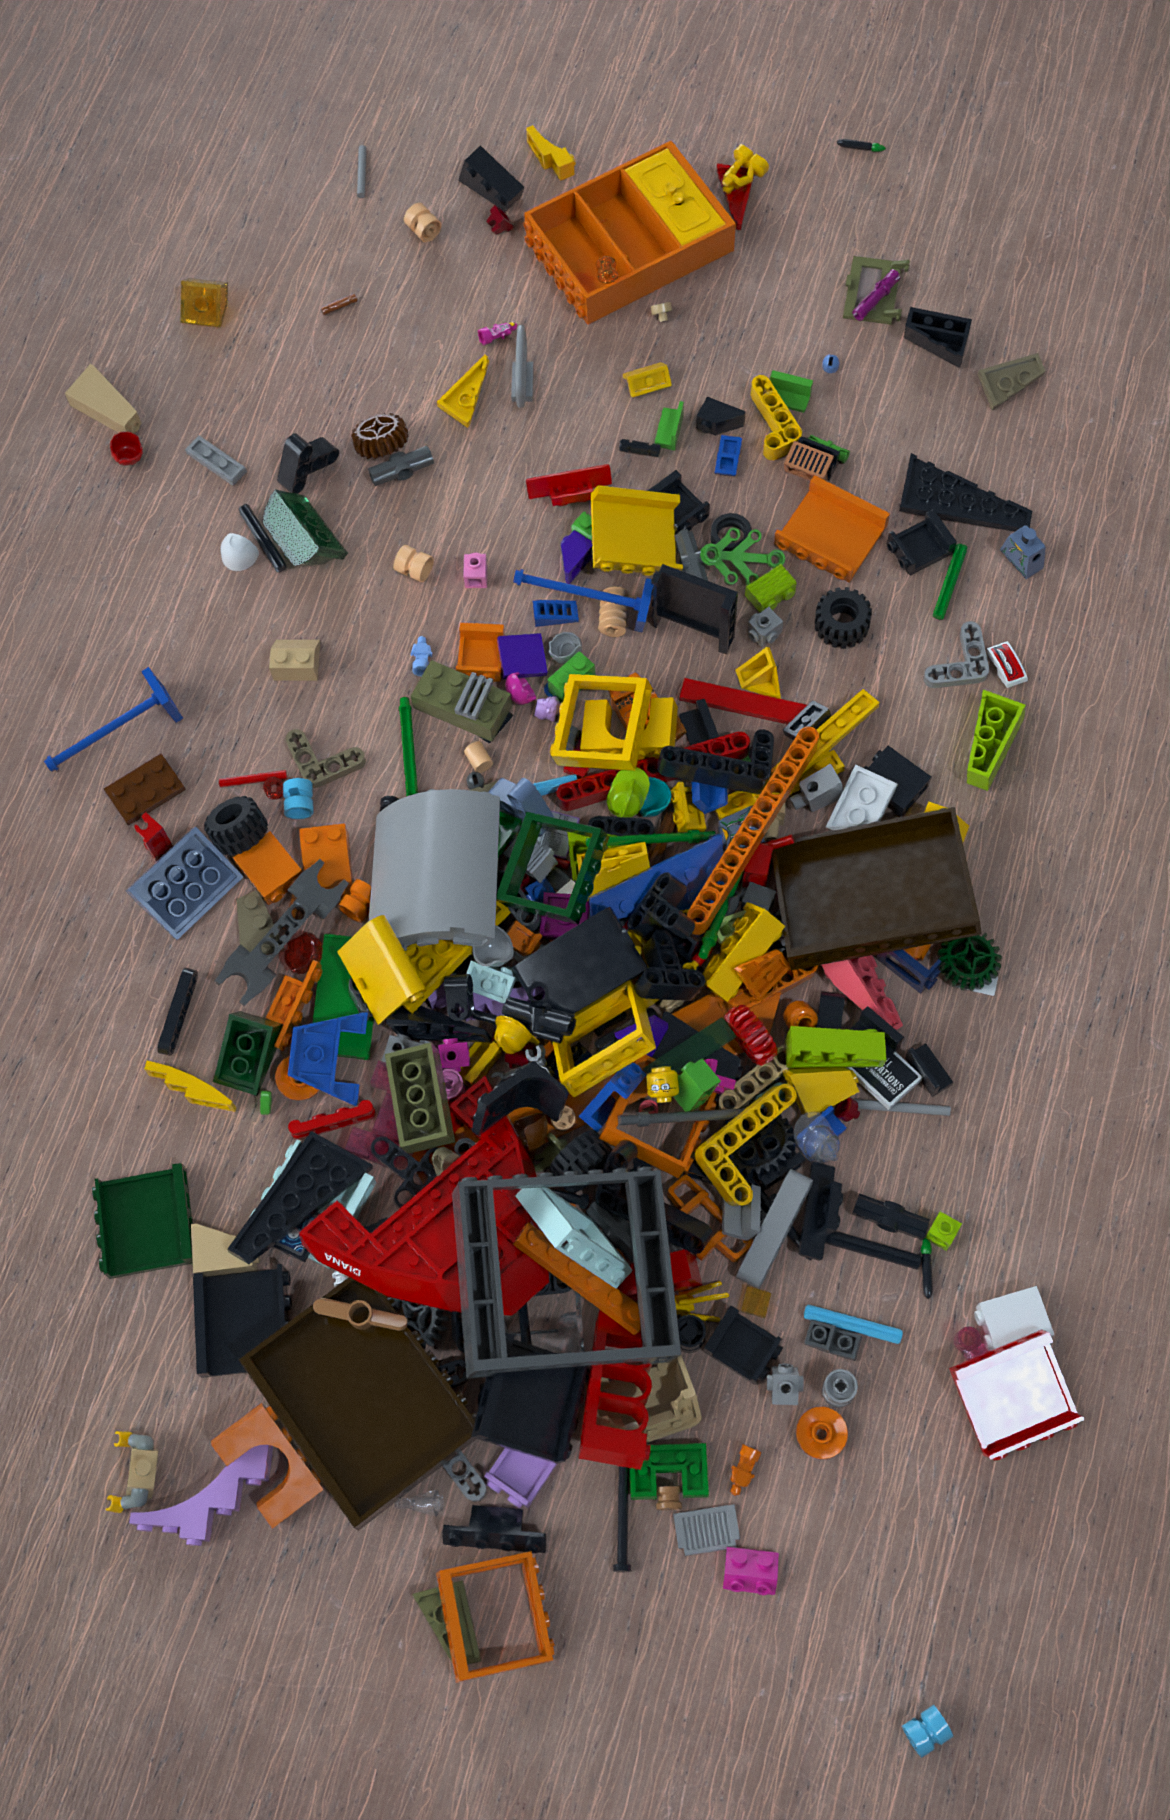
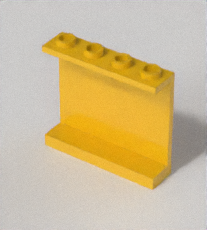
[591,485,683,576]

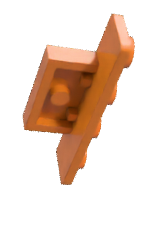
[266,960,322,1051]

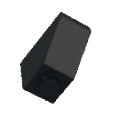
[696,396,746,435]

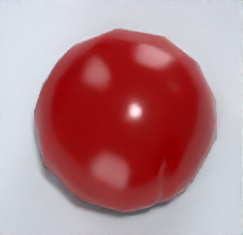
[110,431,143,466]

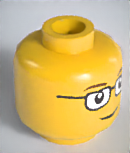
[646,1066,679,1103]

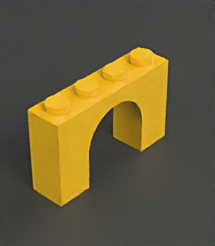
[580,697,678,760]

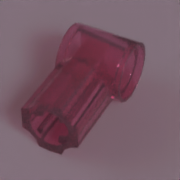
[954,1326,988,1361]

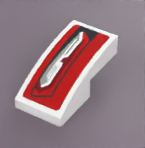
[987,641,1028,688]

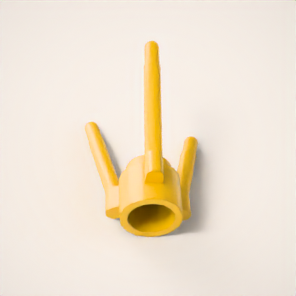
[674,1281,729,1322]

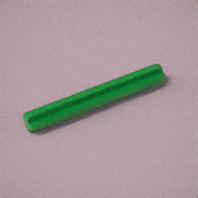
[933,543,968,620]

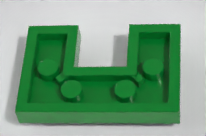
[630,1443,709,1500]

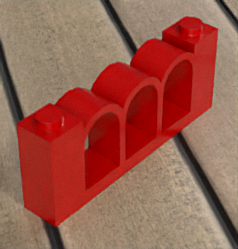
[578,1310,652,1470]

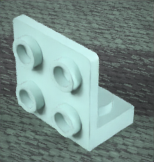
[466,961,519,1004]

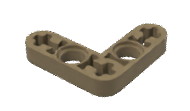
[286,729,366,788]

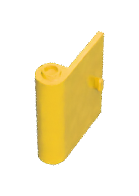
[337,915,426,1025]

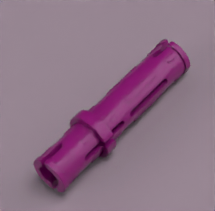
[852,269,901,321]

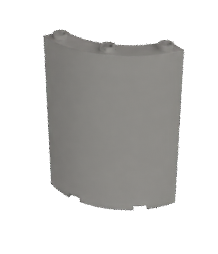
[369,789,500,951]

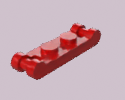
[288,1100,376,1140]

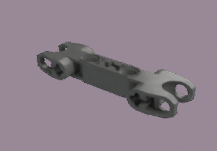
[214,859,349,1006]

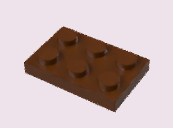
[104,753,186,826]

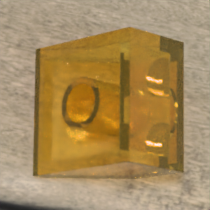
[180,278,228,327]

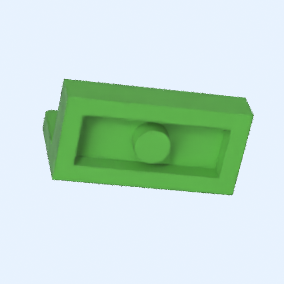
[770,370,813,413]
[654,401,684,450]

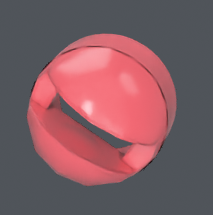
[639,1100,658,1114]

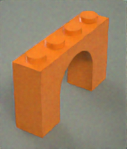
[211,1403,324,1529]

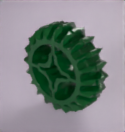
[937,933,1002,991]

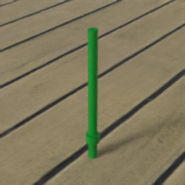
[586,829,716,847]
[698,870,744,959]

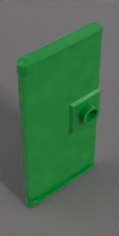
[312,934,374,1060]

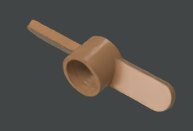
[313,1298,407,1331]

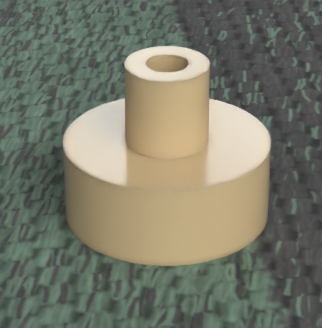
[650,302,672,322]

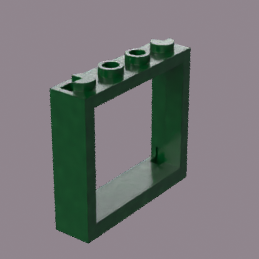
[496,812,609,925]

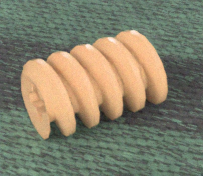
[598,587,628,637]

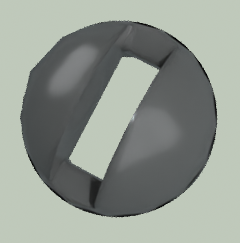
[466,772,485,790]

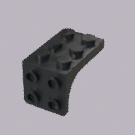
[471,1061,569,1136]

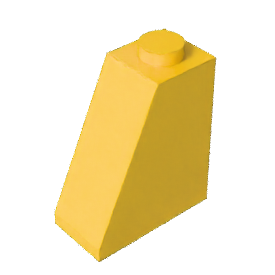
[782,1067,860,1118]

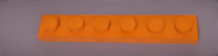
[513,1222,641,1335]

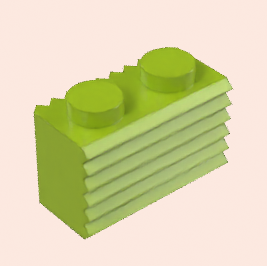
[745,564,797,613]

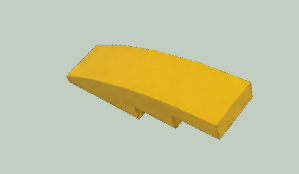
[144,1060,236,1112]

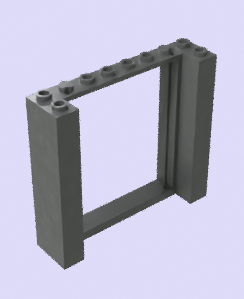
[452,1167,681,1378]

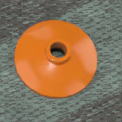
[275,1056,319,1101]
[796,1407,848,1459]

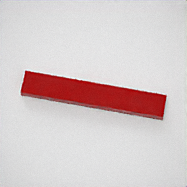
[679,678,807,725]

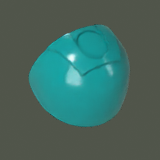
[640,777,671,817]

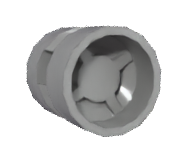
[822,1369,858,1408]

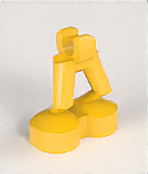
[722,144,769,194]

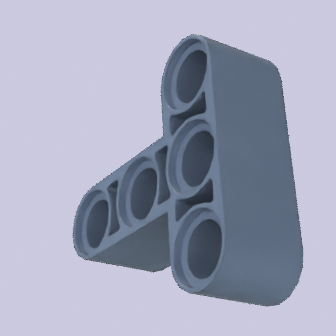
[489,778,555,837]

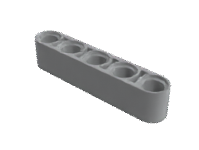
[736,1169,813,1289]

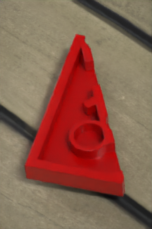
[716,163,755,230]

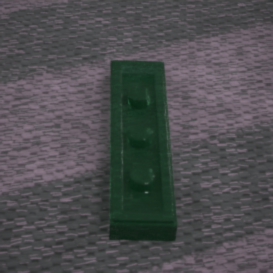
[642,1017,736,1075]

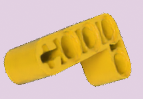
[750,375,802,461]

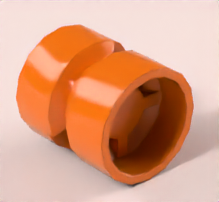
[337,879,371,923]

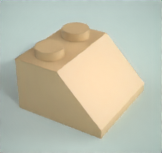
[269,640,320,681]

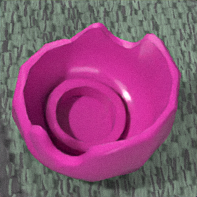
[505,672,536,705]

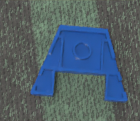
[288,1012,368,1106]

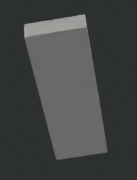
[185,436,247,486]

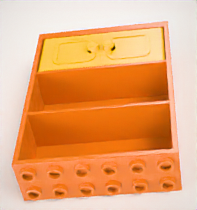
[523,140,736,325]

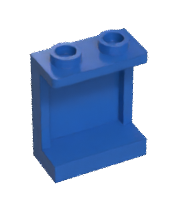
[579,1062,646,1132]

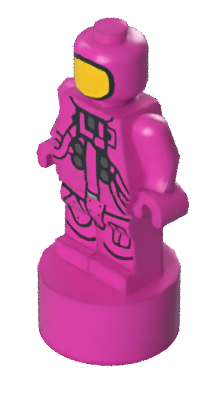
[478,322,517,346]

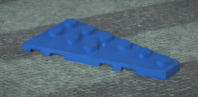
[589,834,726,918]

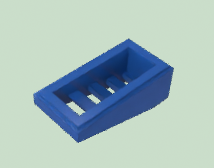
[532,600,579,627]

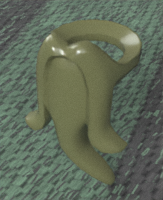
[534,1132,568,1173]

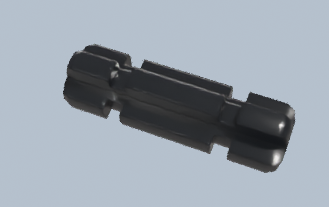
[619,439,661,457]

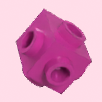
[438,1038,470,1072]

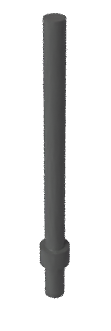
[618,1109,745,1127]

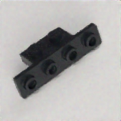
[798,1161,844,1261]
[442,1505,547,1554]

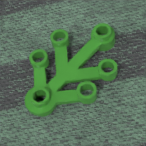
[700,528,785,586]

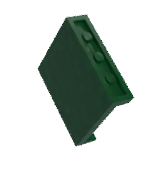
[92,1163,193,1279]

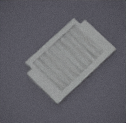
[673,1504,740,1556]

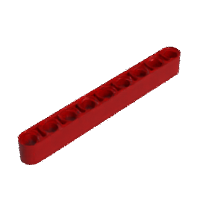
[556,731,750,811]

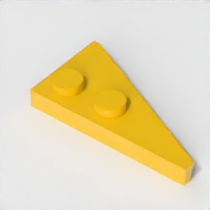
[437,355,489,428]

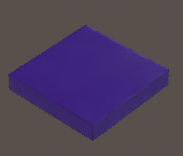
[497,633,548,679]

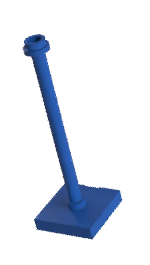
[513,569,653,633]
[44,667,183,772]

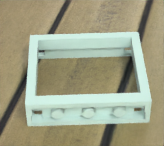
[516,1187,633,1289]

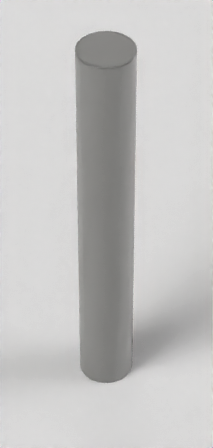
[357,145,367,198]

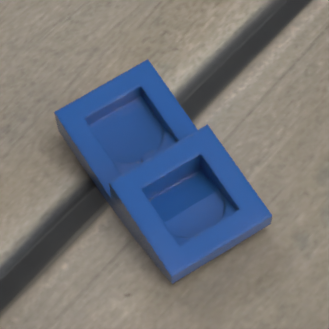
[715,435,742,476]

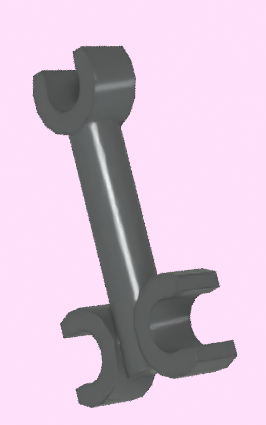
[491,1045,554,1081]

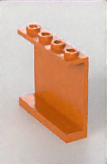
[774,475,890,583]

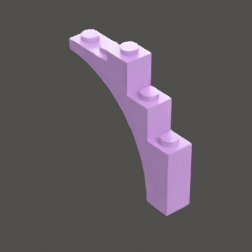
[129,1445,273,1546]

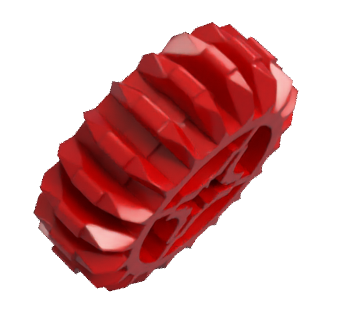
[724,1004,778,1066]

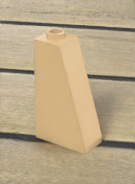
[65,364,142,433]

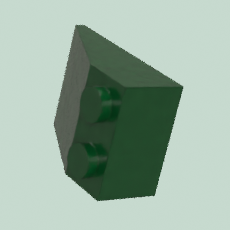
[213,1011,283,1096]

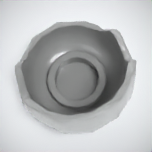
[548,632,582,664]

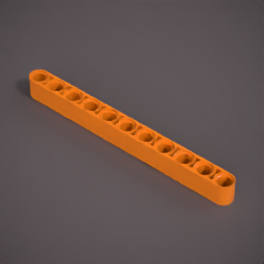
[687,726,819,935]

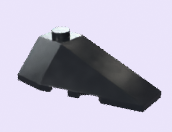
[386,1006,492,1043]

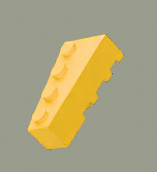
[703,902,785,1002]

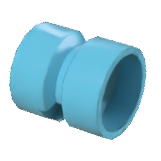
[283,778,314,819]
[902,1705,953,1758]

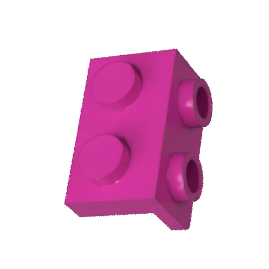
[723,1547,779,1595]

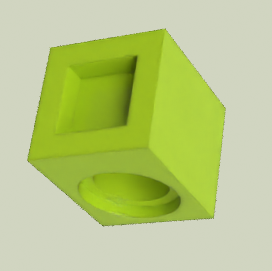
[926,1211,962,1251]

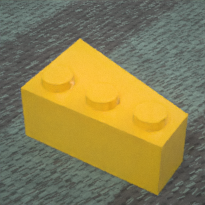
[576,842,650,901]

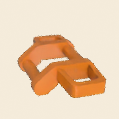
[667,1175,753,1262]

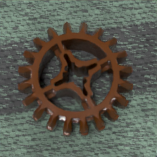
[351,413,409,459]

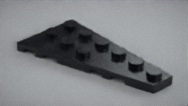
[899,453,1033,532]
[227,1131,373,1264]

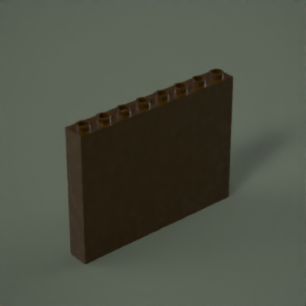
[772,807,982,970]
[239,1277,477,1531]

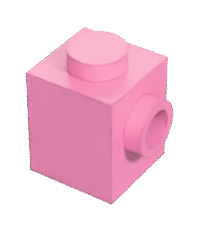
[464,553,487,588]

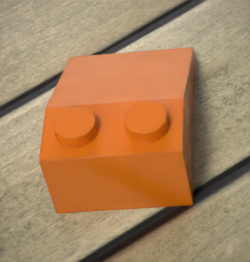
[299,823,353,899]

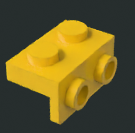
[671,782,707,832]

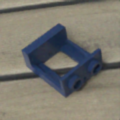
[877,949,941,994]

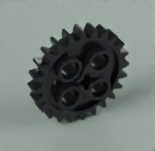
[719,1109,796,1180]

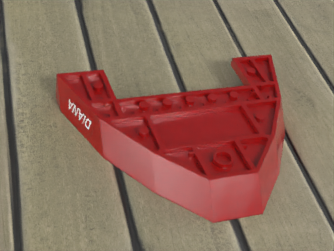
[299,1076,549,1316]

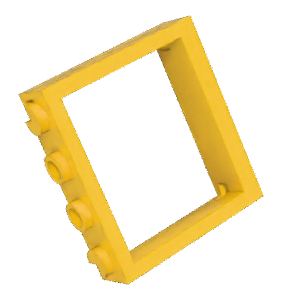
[550,674,653,771]
[553,980,656,1097]

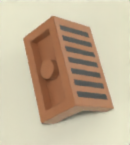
[784,441,834,481]

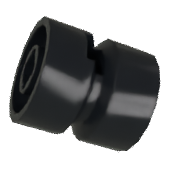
[677,1314,706,1354]

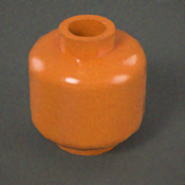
[783,1001,818,1029]

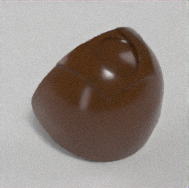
[513,1113,548,1151]

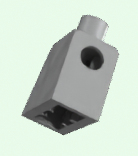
[790,764,843,812]

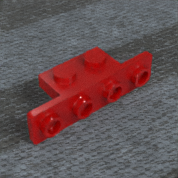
[526,464,612,506]

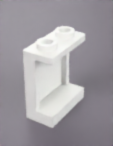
[974,1286,1055,1351]

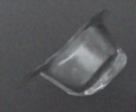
[794,1112,840,1163]

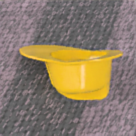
[494,1016,539,1054]

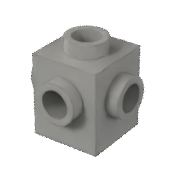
[748,607,783,647]
[767,1363,804,1405]

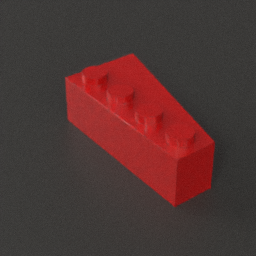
[617,1249,703,1303]

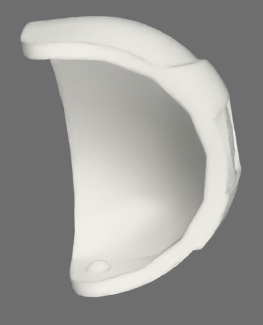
[221,533,259,571]

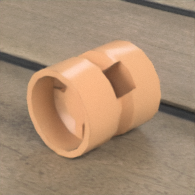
[404,203,442,242]
[393,545,434,582]

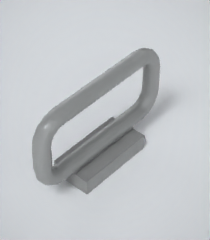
[511,325,534,408]

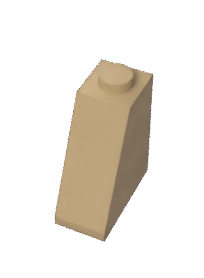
[191,1224,260,1277]

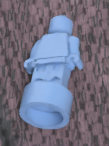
[411,636,432,677]

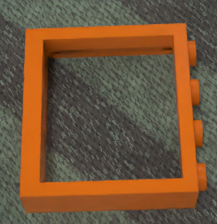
[599,1054,717,1178]
[436,1551,555,1683]

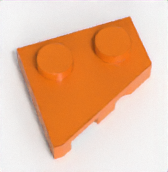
[735,949,790,1000]

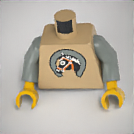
[106,1431,158,1513]

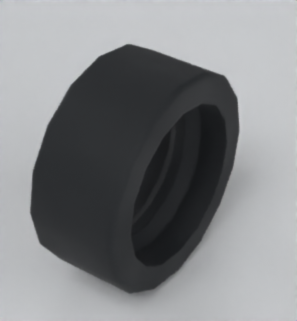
[710,513,752,552]

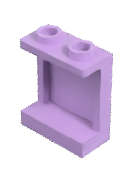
[484,1448,557,1509]

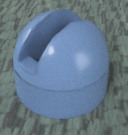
[822,354,839,373]

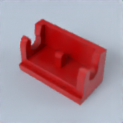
[134,812,173,861]

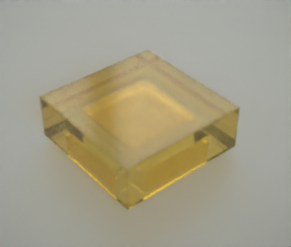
[741,1286,771,1318]

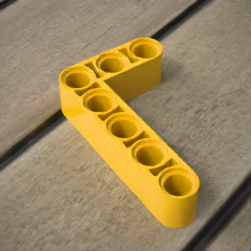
[695,1084,797,1206]

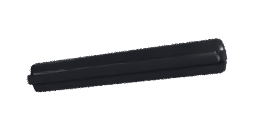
[238,504,287,573]
[825,1231,922,1270]

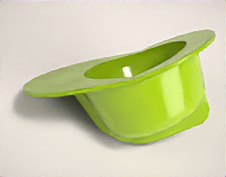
[607,767,650,817]

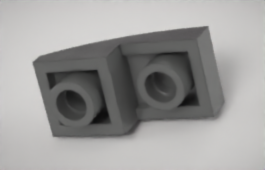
[804,1319,862,1361]

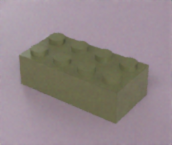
[411,660,512,742]
[385,1042,455,1154]

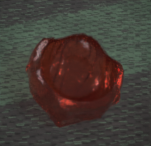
[284,932,323,975]

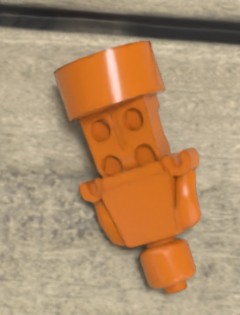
[730,1444,762,1496]

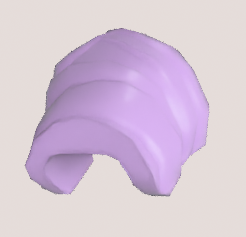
[535,696,560,722]

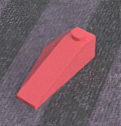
[821,955,903,1030]

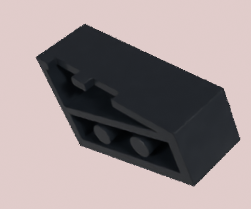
[458,145,525,212]
[904,307,972,368]

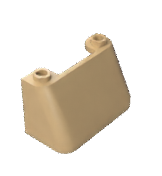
[584,1355,701,1442]

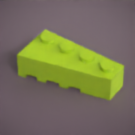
[785,1026,886,1068]

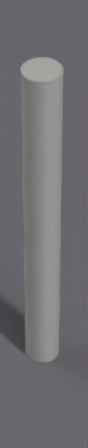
[854,1099,951,1116]

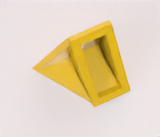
[735,647,781,699]

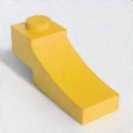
[526,125,576,181]

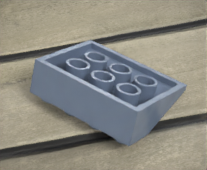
[126,827,244,940]

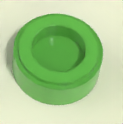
[260,1091,272,1115]

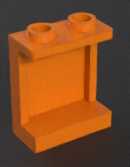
[455,623,505,683]
[233,831,303,905]

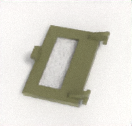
[843,256,910,325]

